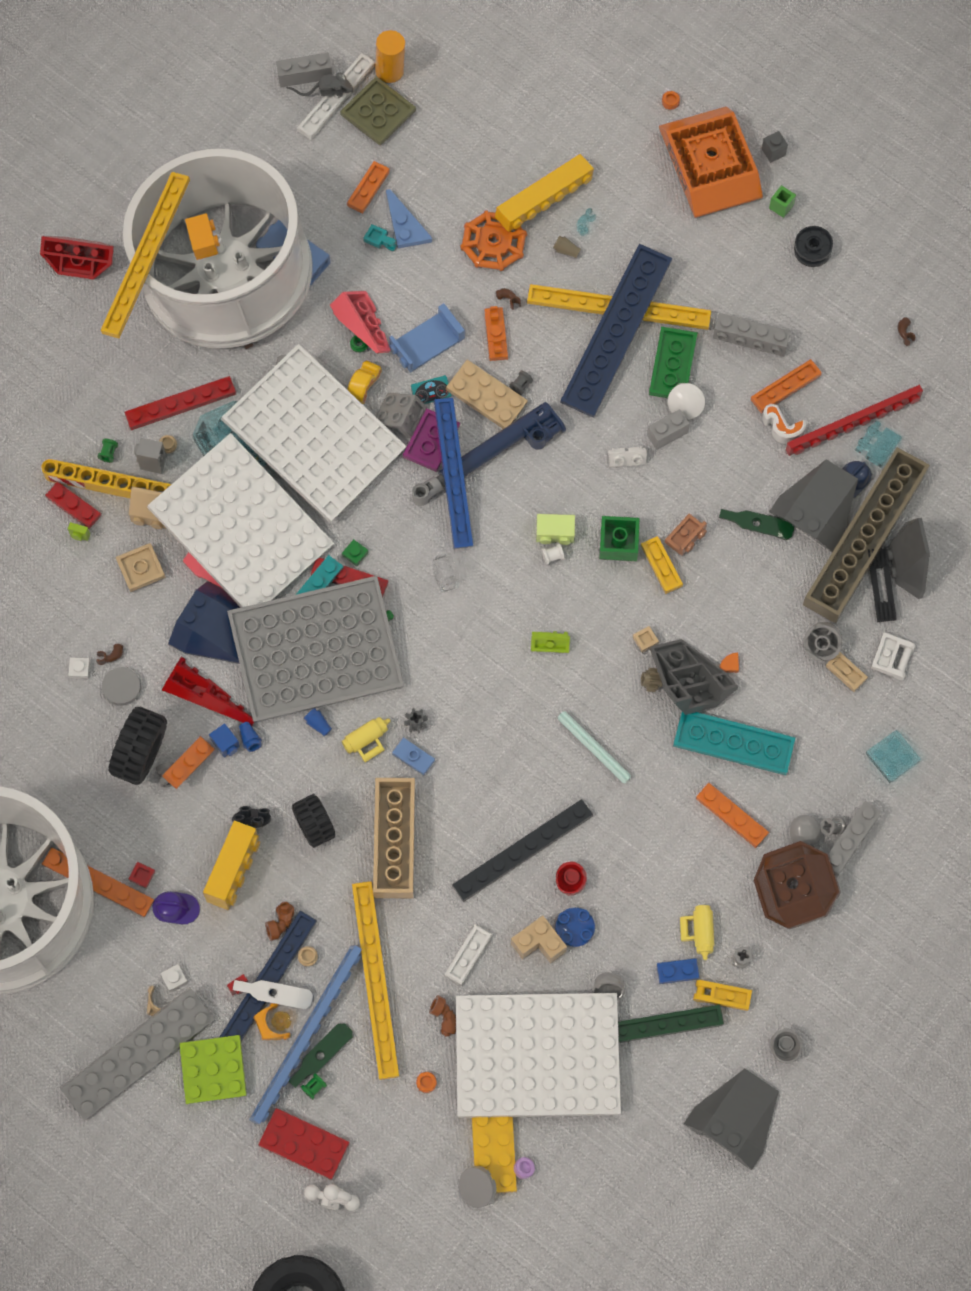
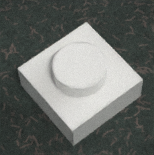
[68,658,90,679]
[160,964,188,992]

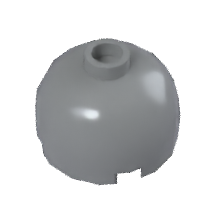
[804,622,842,661]

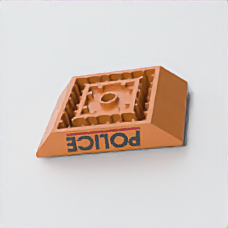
[659,106,763,218]

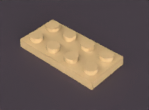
[445,359,528,429]

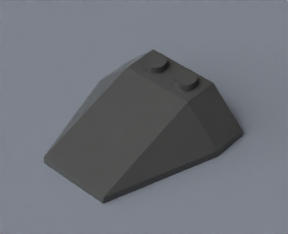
[769,459,858,552]
[887,517,930,599]
[650,639,738,715]
[684,1068,779,1170]

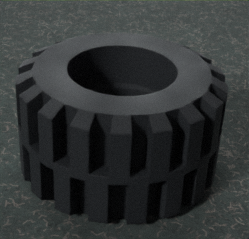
[292,793,335,848]

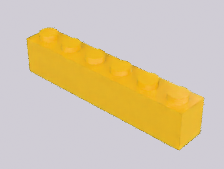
[495,154,594,232]

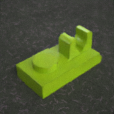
[531,631,570,653]

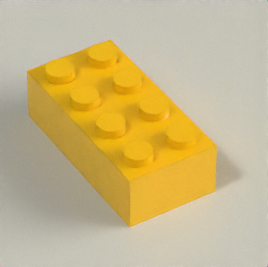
[203,820,260,910]

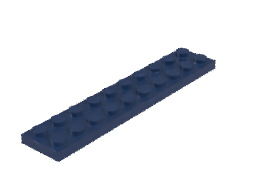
[560,243,672,418]

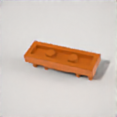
[484,306,508,361]

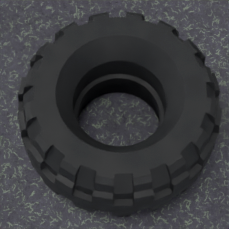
[252,1255,345,1291]

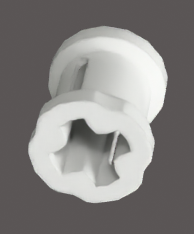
[541,544,565,565]

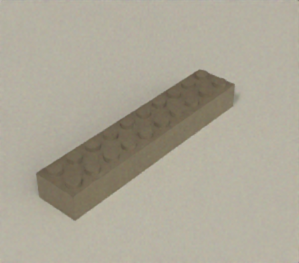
[803,447,930,624]

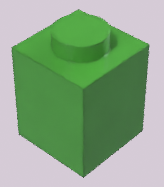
[769,185,796,218]

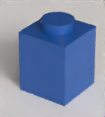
[209,723,240,758]

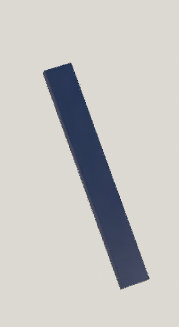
[219,911,317,1041]

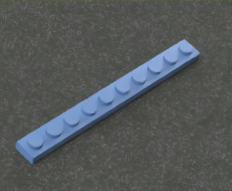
[249,945,362,1124]

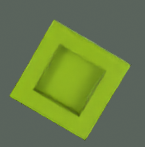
[67,522,90,541]

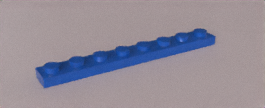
[434,398,473,549]

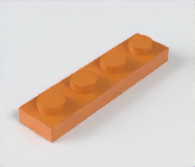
[750,359,822,414]
[696,783,769,848]

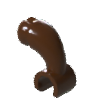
[495,288,521,310]
[897,317,916,346]
[96,644,124,665]

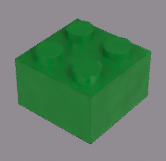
[599,516,640,561]

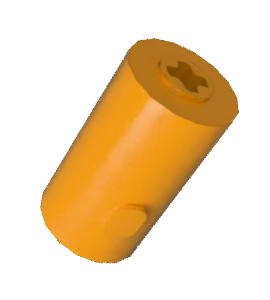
[375,30,405,83]

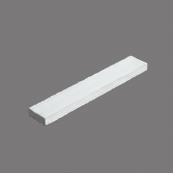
[297,53,375,140]

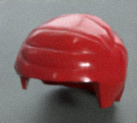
[556,861,587,896]

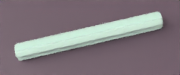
[558,711,631,783]

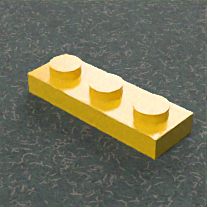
[641,536,683,594]

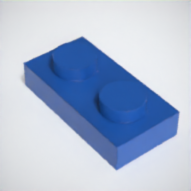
[657,958,699,984]

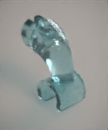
[576,208,596,236]

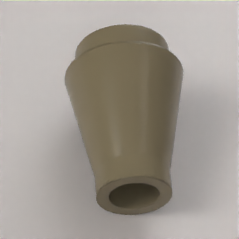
[553,235,581,258]

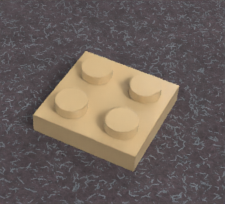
[115,543,166,592]

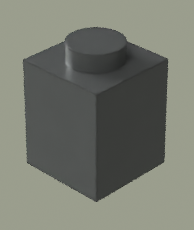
[762,131,788,163]

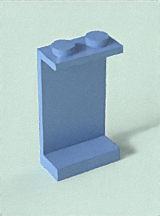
[256,220,331,287]
[389,303,465,373]

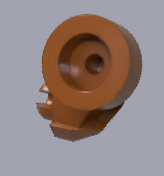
[265,902,294,941]
[429,995,456,1037]

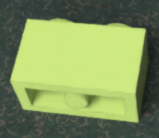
[536,514,575,545]

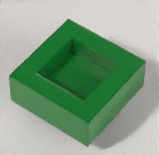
[342,539,369,566]

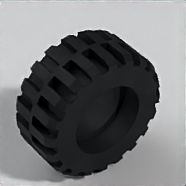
[108,706,167,785]

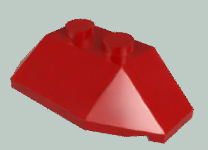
[40,236,114,280]

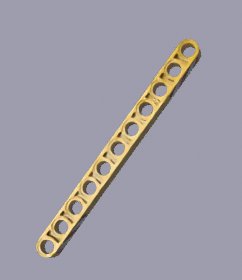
[41,459,172,498]

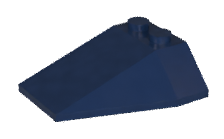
[168,581,240,664]

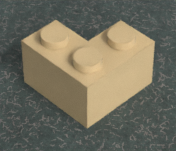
[511,916,567,964]

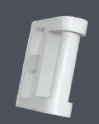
[871,633,916,680]

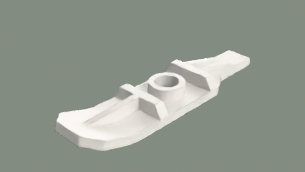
[233,980,313,1009]

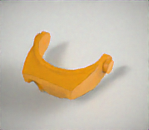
[254,1003,291,1040]

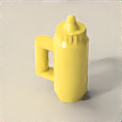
[341,717,391,762]
[680,905,715,960]

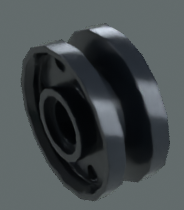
[794,226,833,267]

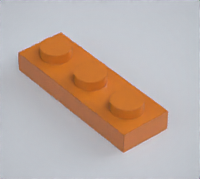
[347,161,390,214]
[162,736,215,789]

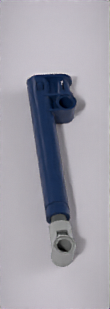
[412,402,566,506]

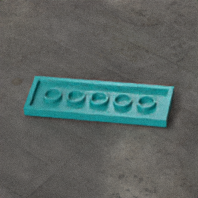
[673,712,796,775]

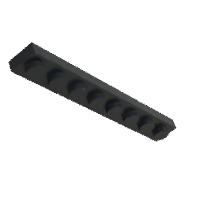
[452,799,593,902]

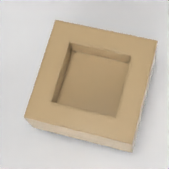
[633,626,659,653]

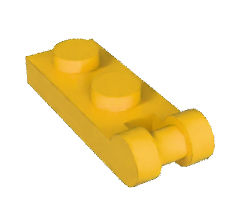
[693,980,752,1011]

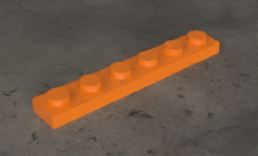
[42,847,154,917]

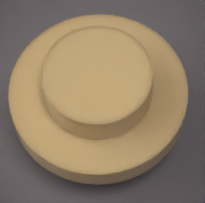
[159,435,177,453]
[298,946,318,967]

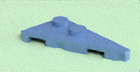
[386,189,432,248]

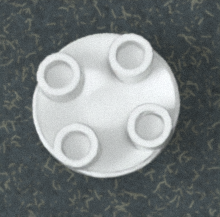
[668,383,705,420]

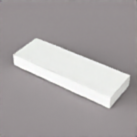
[445,924,492,986]

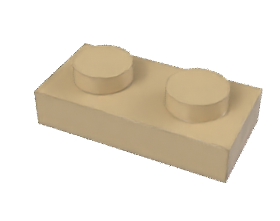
[826,652,868,692]

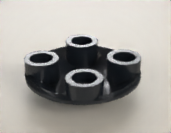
[232,806,271,828]

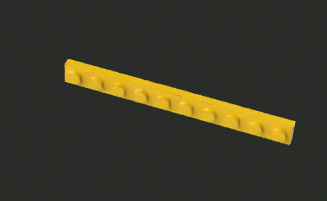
[100,172,190,339]
[527,284,711,330]
[352,881,399,1080]

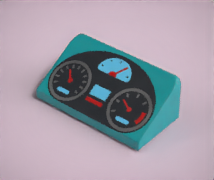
[411,375,452,404]

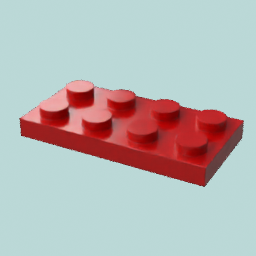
[258,1108,350,1180]

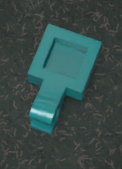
[363,224,397,251]

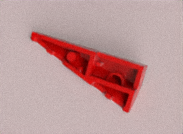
[162,656,254,726]

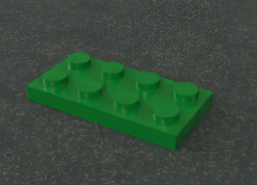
[649,326,698,399]

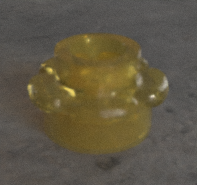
[271,1011,291,1031]

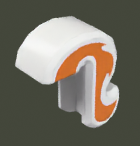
[762,404,806,444]

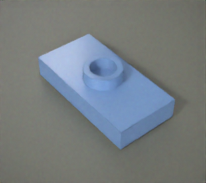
[392,737,435,776]

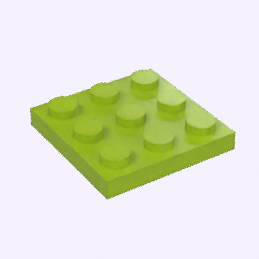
[179,1035,247,1104]

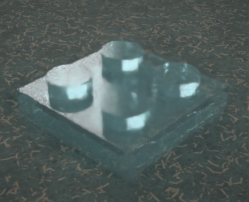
[865,729,921,783]

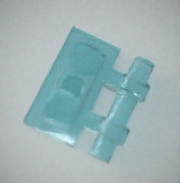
[855,421,902,468]

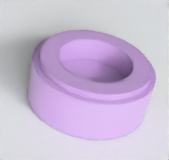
[514,1157,535,1179]

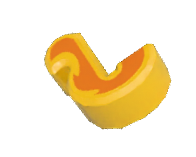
[347,360,382,404]

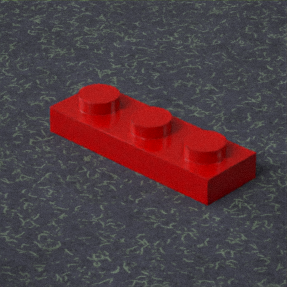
[45,482,101,529]

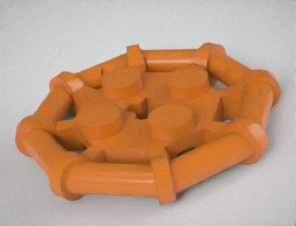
[460,210,527,271]

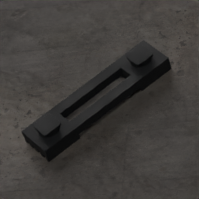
[868,547,897,622]

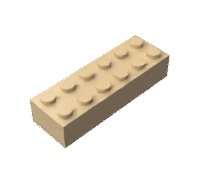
[373,778,415,899]

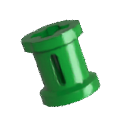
[97,438,118,463]
[300,1073,327,1100]

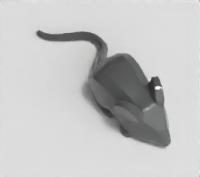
[286,72,353,97]

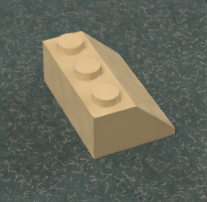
[129,487,167,529]

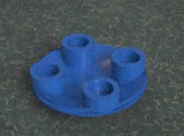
[555,907,595,947]

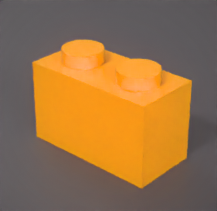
[185,213,220,260]

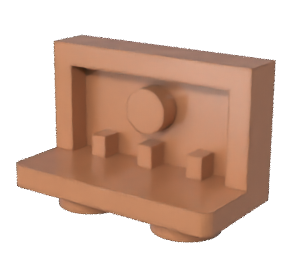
[665,514,707,556]

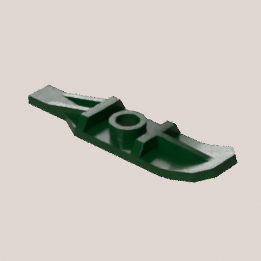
[719,509,794,540]
[288,1023,353,1088]

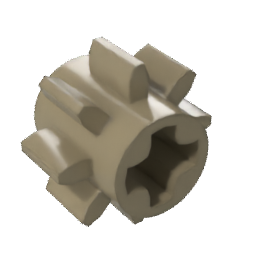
[641,668,663,692]

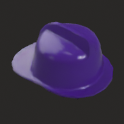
[152,891,200,925]

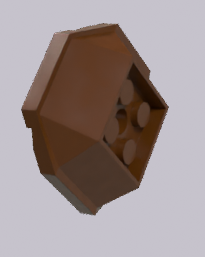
[753,841,841,930]

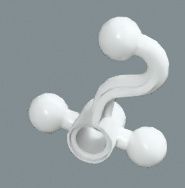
[304,1184,360,1211]

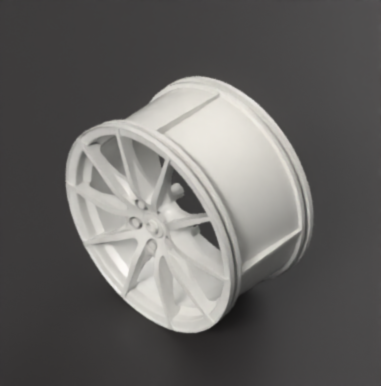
[123,149,313,348]
[0,787,94,995]

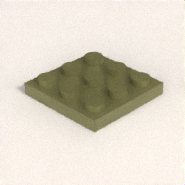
[340,77,416,146]

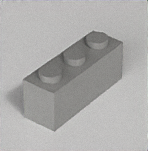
[276,52,332,88]

